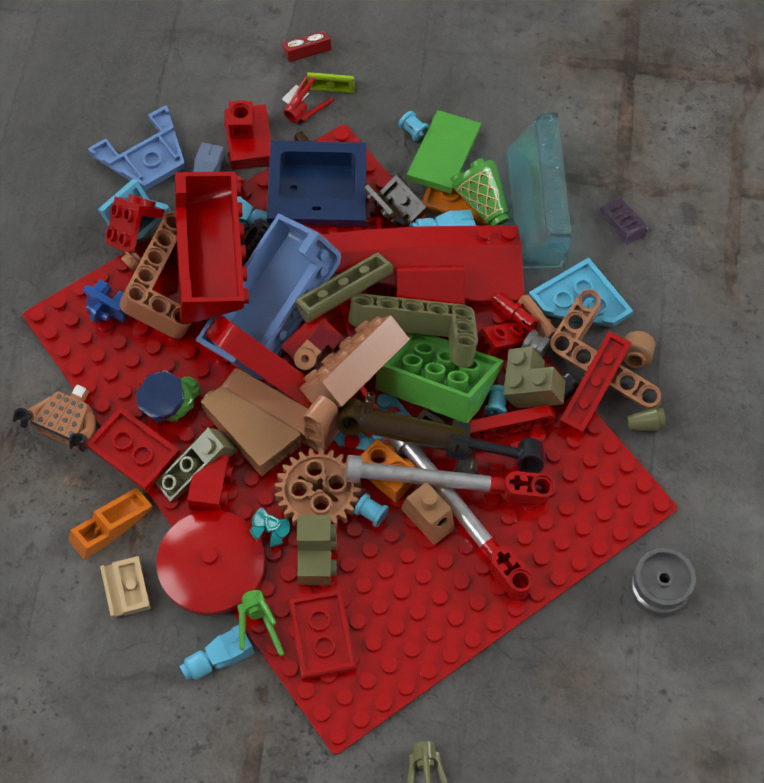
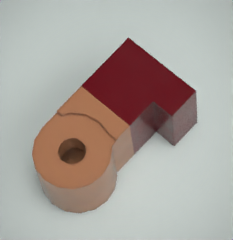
[294,325,340,374]

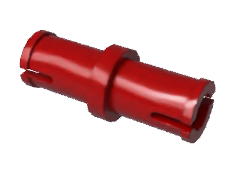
[491,292,539,333]

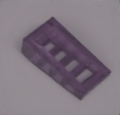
[600,198,648,246]

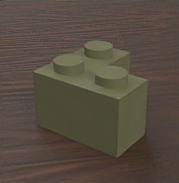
[503,347,566,409]
[297,515,337,585]

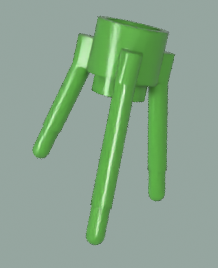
[237,590,284,656]

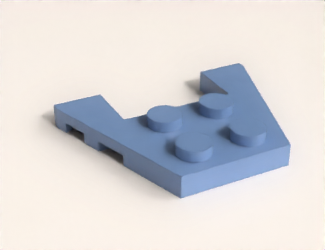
[88,105,186,191]

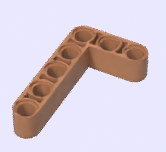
[119,212,192,338]
[550,289,662,409]
[222,369,339,452]

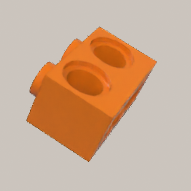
[360,438,416,502]

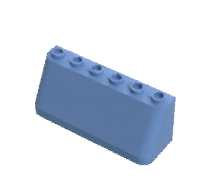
[196,213,341,379]

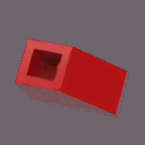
[187,455,234,511]

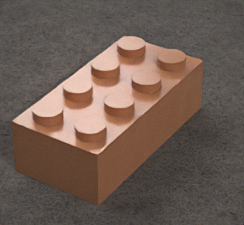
[299,315,410,408]

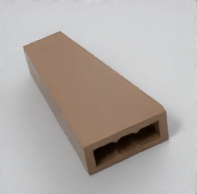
[201,386,302,477]

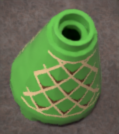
[451,158,510,226]

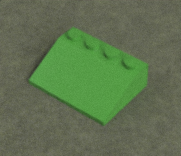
[375,333,504,423]

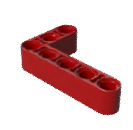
[205,315,312,409]

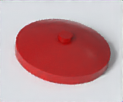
[156,510,266,616]

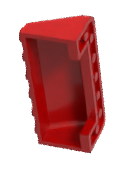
[175,172,249,324]

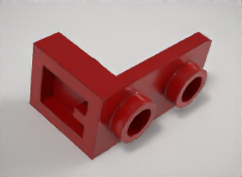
[476,322,527,357]

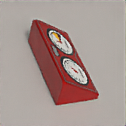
[281,31,331,62]

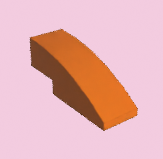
[69,487,152,560]

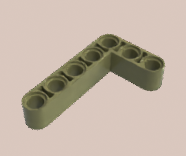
[348,294,478,367]

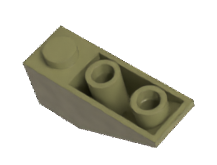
[155,428,238,502]

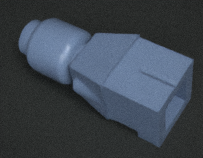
[193,142,225,172]

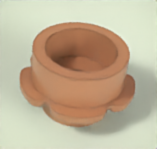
[121,251,141,272]

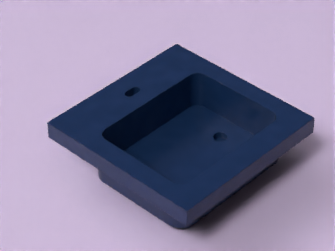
[267,140,366,226]

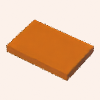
[422,185,503,226]

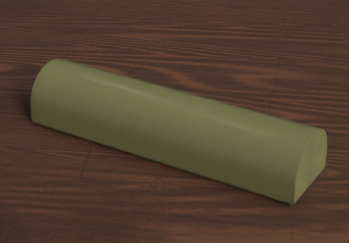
[295,252,393,323]

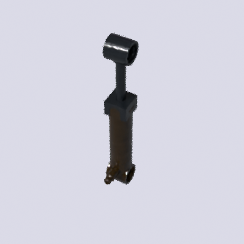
[337,392,544,473]

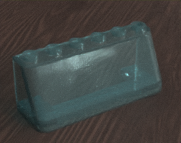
[507,113,572,268]

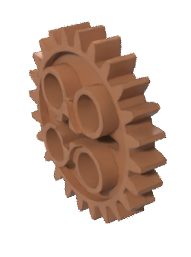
[275,448,361,528]

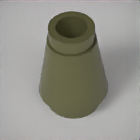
[627,406,666,431]

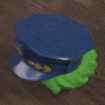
[136,370,201,422]

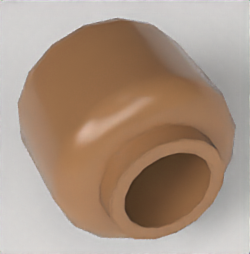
[623,331,655,368]

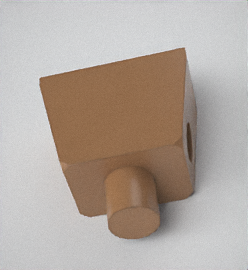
[401,482,454,545]

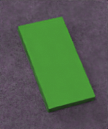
[406,110,481,194]

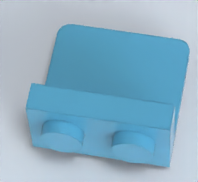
[98,179,171,239]

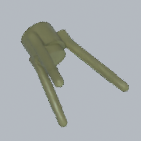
[407,741,448,783]

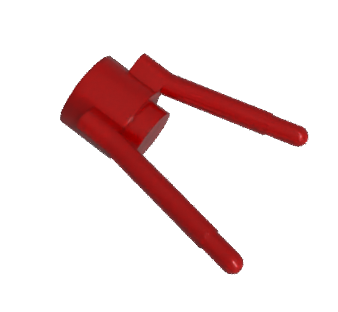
[283,76,334,123]

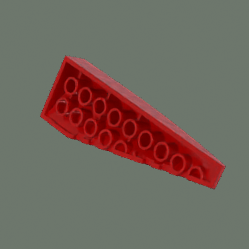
[322,225,524,303]

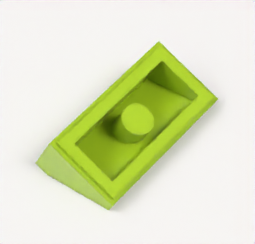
[307,72,355,93]

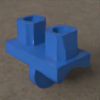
[83,280,127,323]

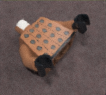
[13,385,96,452]

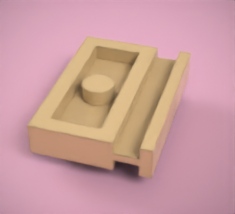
[100,556,151,619]

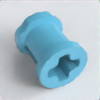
[398,111,429,142]
[484,385,507,416]
[354,493,389,527]

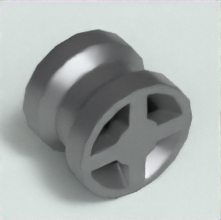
[521,330,551,357]

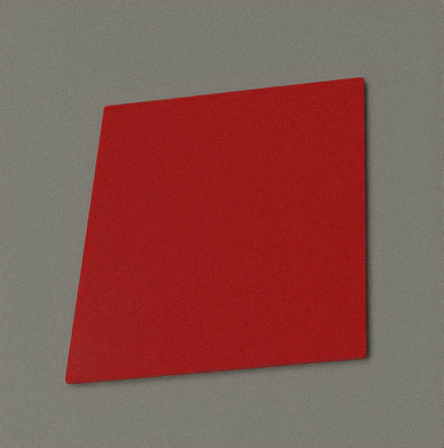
[23,125,677,755]

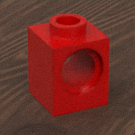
[228,100,255,139]

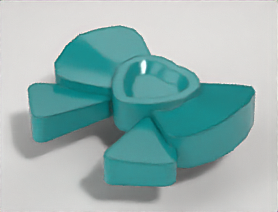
[250,508,290,547]

